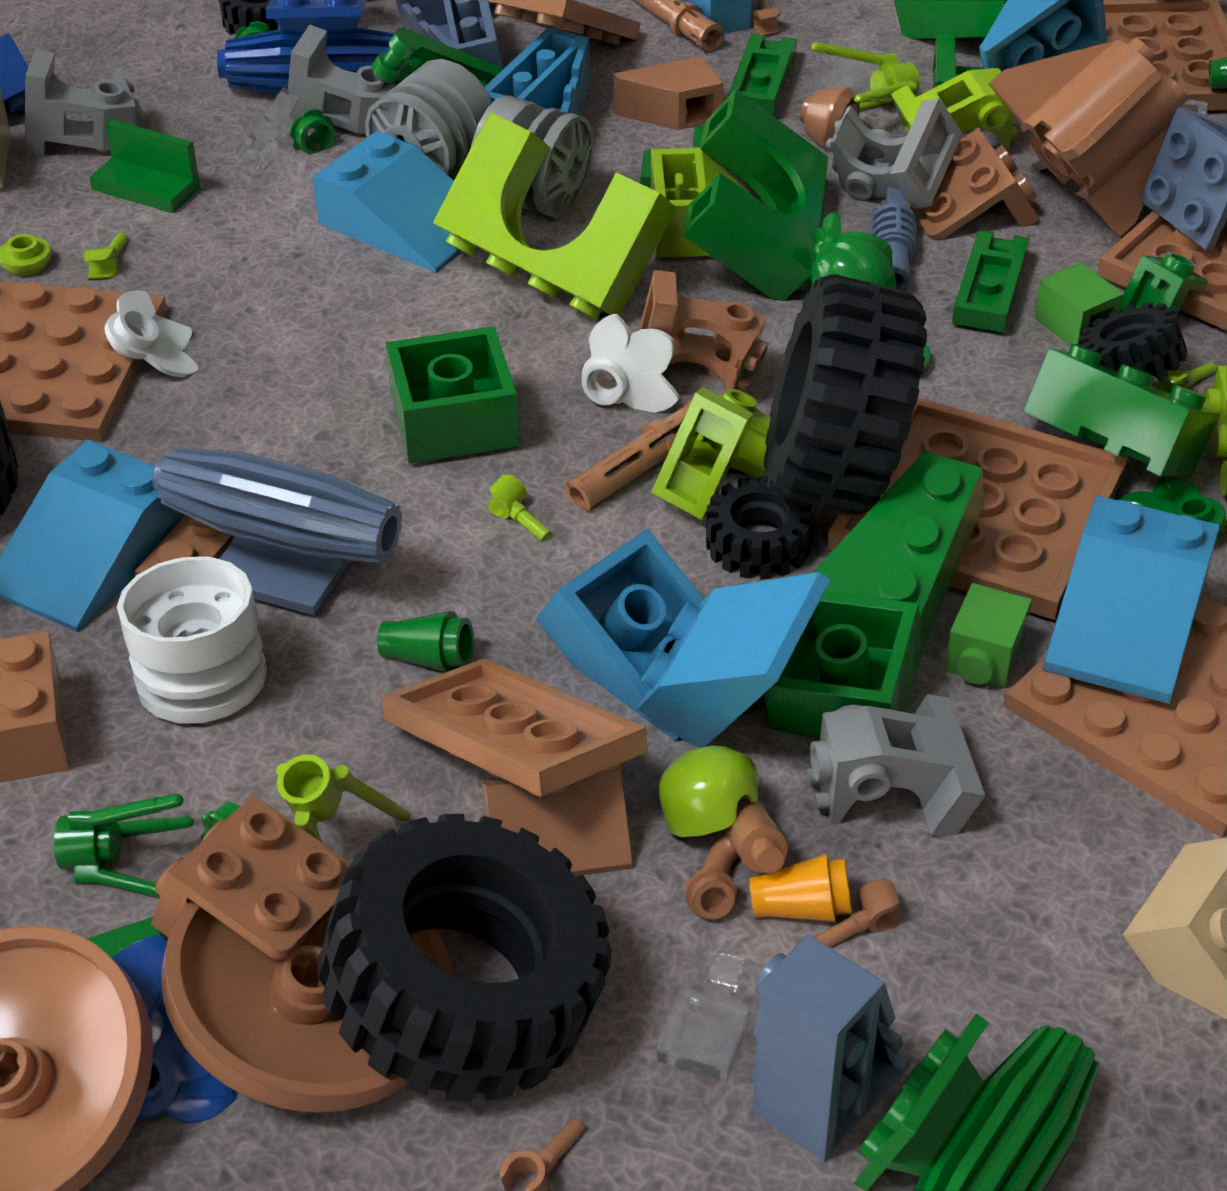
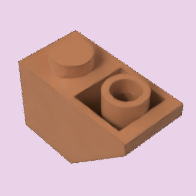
[614,55,723,130]

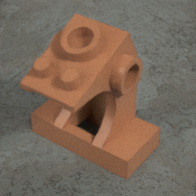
[639,270,769,394]

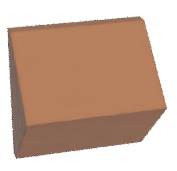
[481,768,633,876]

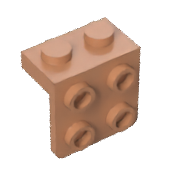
[908,127,1040,240]
[151,795,351,959]

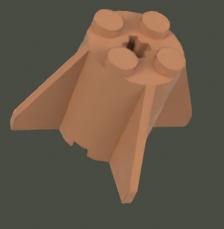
[988,38,1188,237]

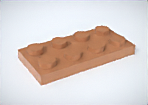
[483,0,641,46]
[381,658,648,797]

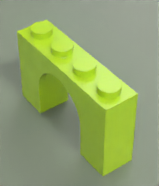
[433,112,677,320]

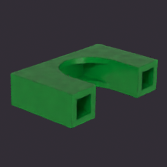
[682,89,829,301]

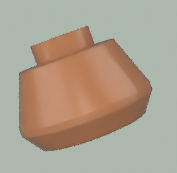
[800,87,860,149]

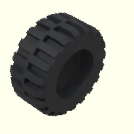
[764,274,927,516]
[318,814,612,1102]

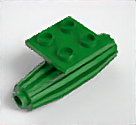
[853,1013,1100,1191]

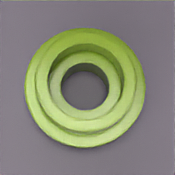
[0,234,51,276]

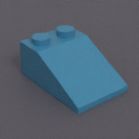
[979,0,1108,72]
[313,131,462,273]
[0,439,185,632]
[1043,495,1220,704]
[535,528,704,741]
[637,572,831,747]

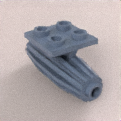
[1141,107,1227,250]
[153,447,402,616]

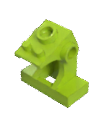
[891,68,1018,152]
[651,387,770,520]

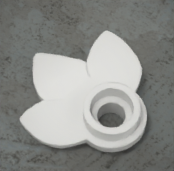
[105,290,199,378]
[582,313,680,413]

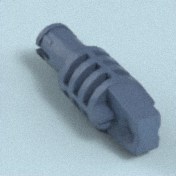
[871,187,917,291]

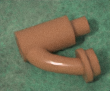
[684,799,788,920]

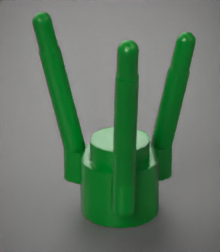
[54,794,194,899]

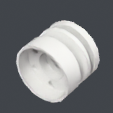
[117,556,267,723]

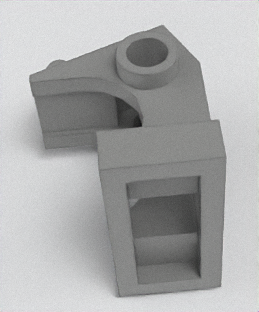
[285,25,398,134]
[25,49,142,157]
[826,98,963,209]
[806,694,986,837]

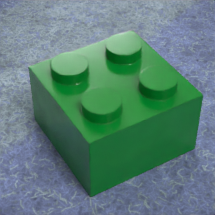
[385,326,519,464]
[764,591,923,740]

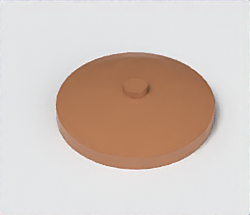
[161,862,454,1112]
[0,926,153,1191]

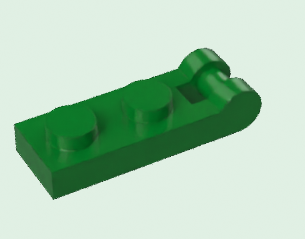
[371,28,504,87]
[728,33,797,116]
[952,230,1030,332]

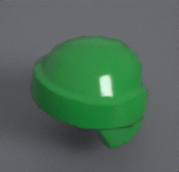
[810,212,896,289]

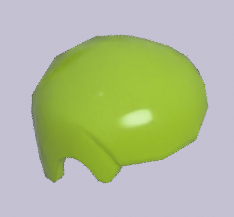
[658,746,759,837]

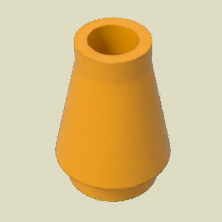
[749,853,852,922]

